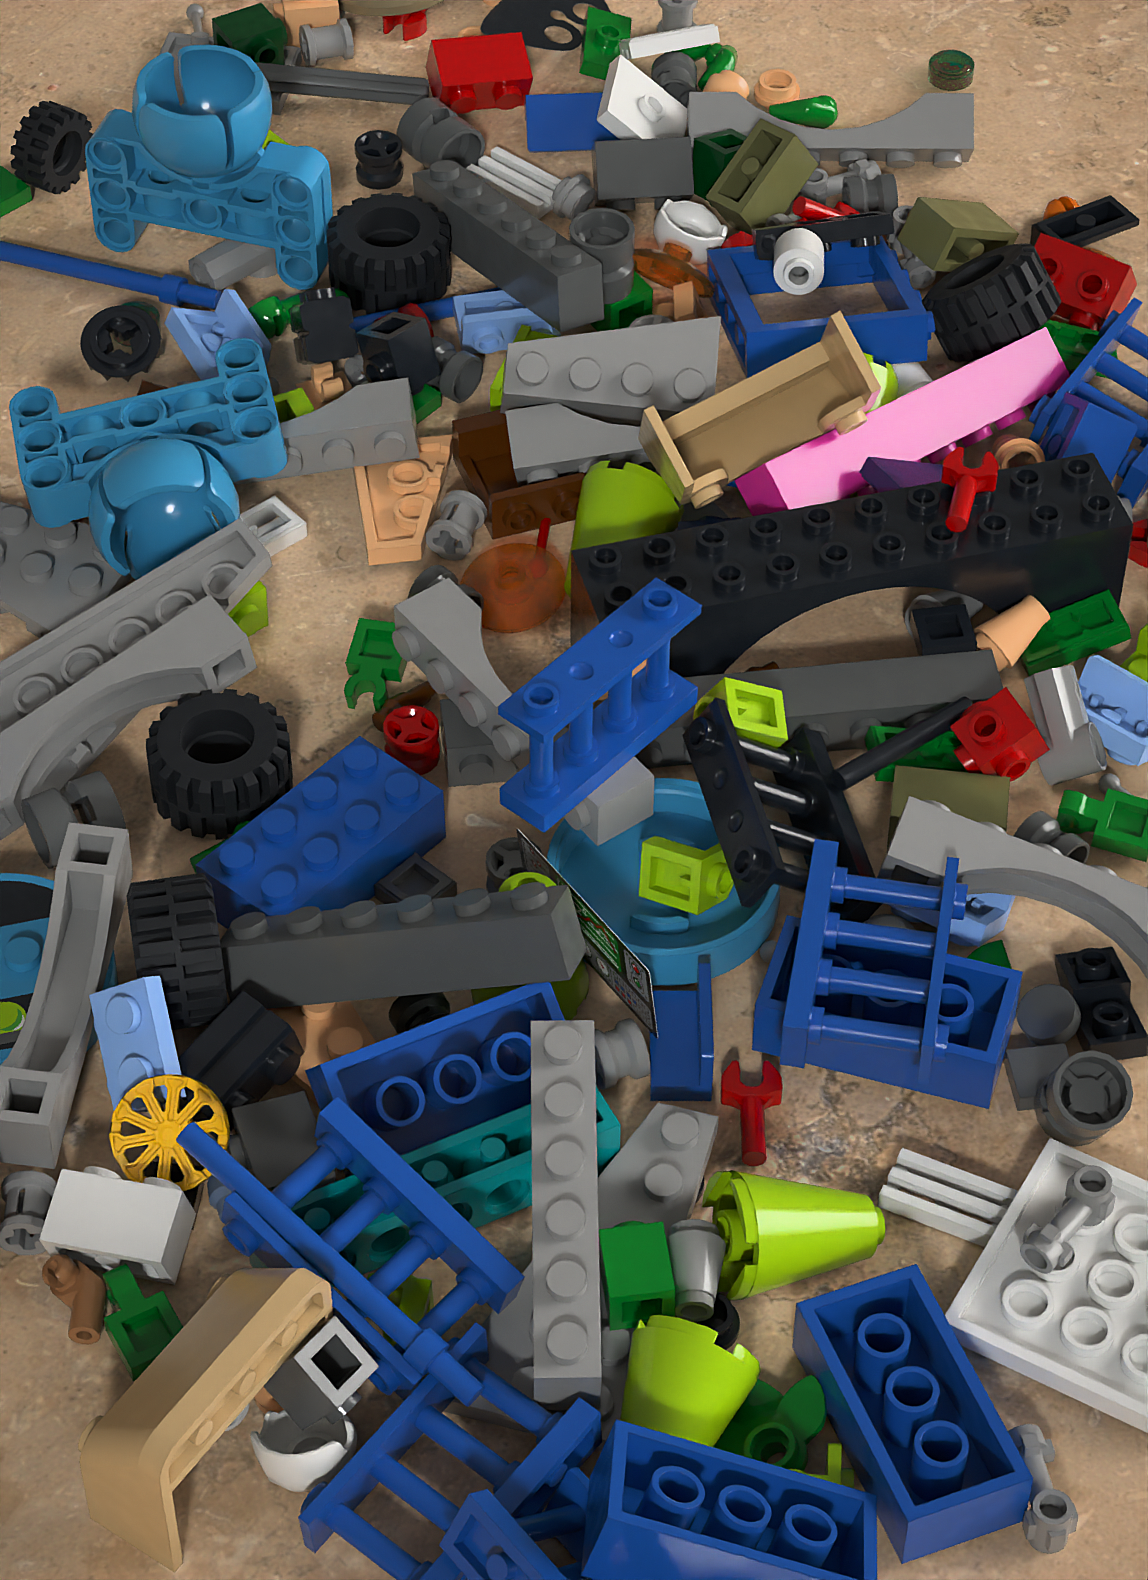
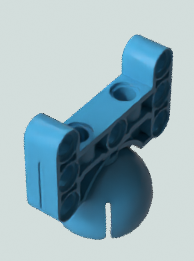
[85,45,333,290]
[9,338,288,580]

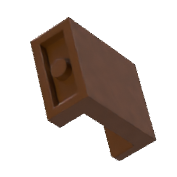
[452,410,587,540]

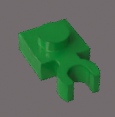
[344,618,407,712]

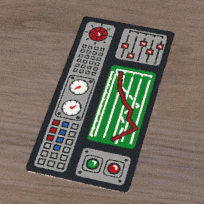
[516,829,658,1038]

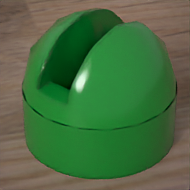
[248,296,288,339]

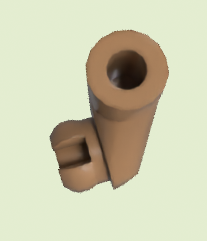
[42,1254,107,1345]

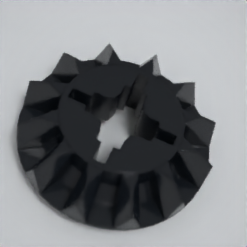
[80,305,162,382]

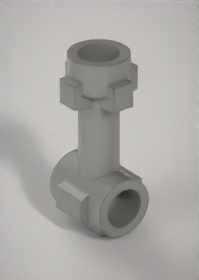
[793,159,881,205]
[887,205,937,289]
[1020,1165,1116,1274]
[1008,1424,1078,1554]

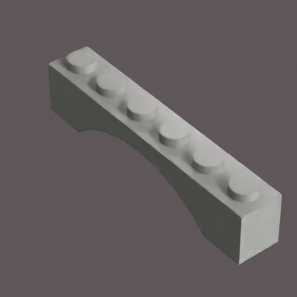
[687,92,974,168]
[233,378,420,485]
[505,403,657,487]
[392,578,654,846]
[0,594,257,840]
[877,796,1148,979]
[0,822,133,1169]
[531,1020,602,1410]

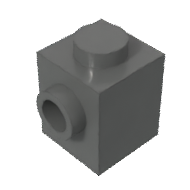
[264,1316,379,1431]

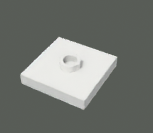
[596,54,687,140]

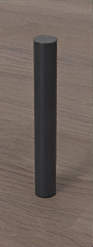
[831,696,973,791]

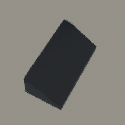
[1030,195,1140,247]

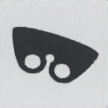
[480,0,611,51]

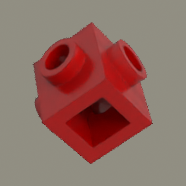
[950,687,1050,782]

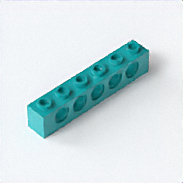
[249,1086,621,1287]

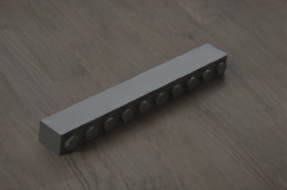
[440,649,1003,787]

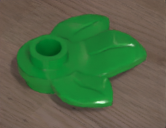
[714,1375,827,1471]

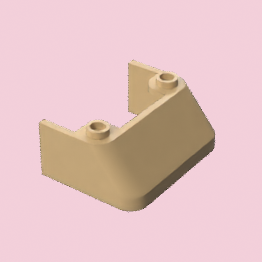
[638,311,882,509]
[78,1268,333,1573]

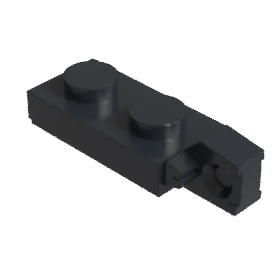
[752,211,895,260]

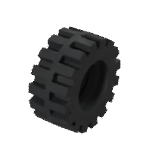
[10,101,93,194]

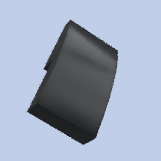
[1055,947,1148,1060]

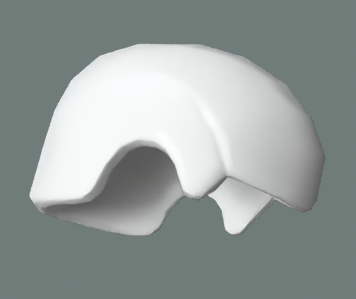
[653,199,728,266]
[250,1410,357,1492]

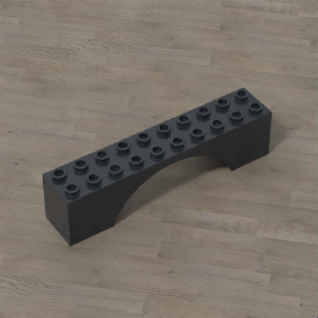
[570,453,1133,678]

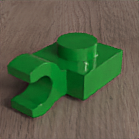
[1056,788,1148,862]
[102,1263,183,1381]

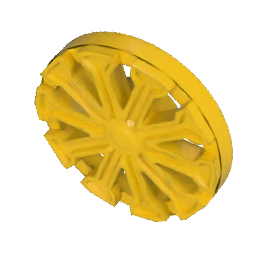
[109,1074,230,1191]

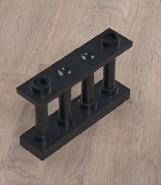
[682,697,883,923]

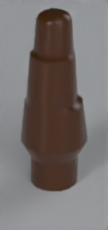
[372,680,437,732]

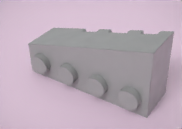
[500,316,721,427]

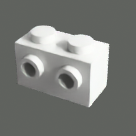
[39,1166,196,1285]

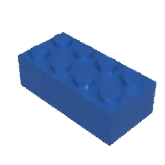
[196,736,446,929]
[752,915,1023,1109]
[305,982,565,1178]
[792,1264,1033,1564]
[581,1419,877,1580]

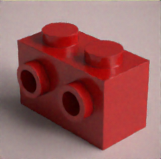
[425,32,533,114]
[1034,233,1137,331]

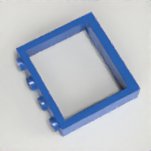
[707,235,935,379]

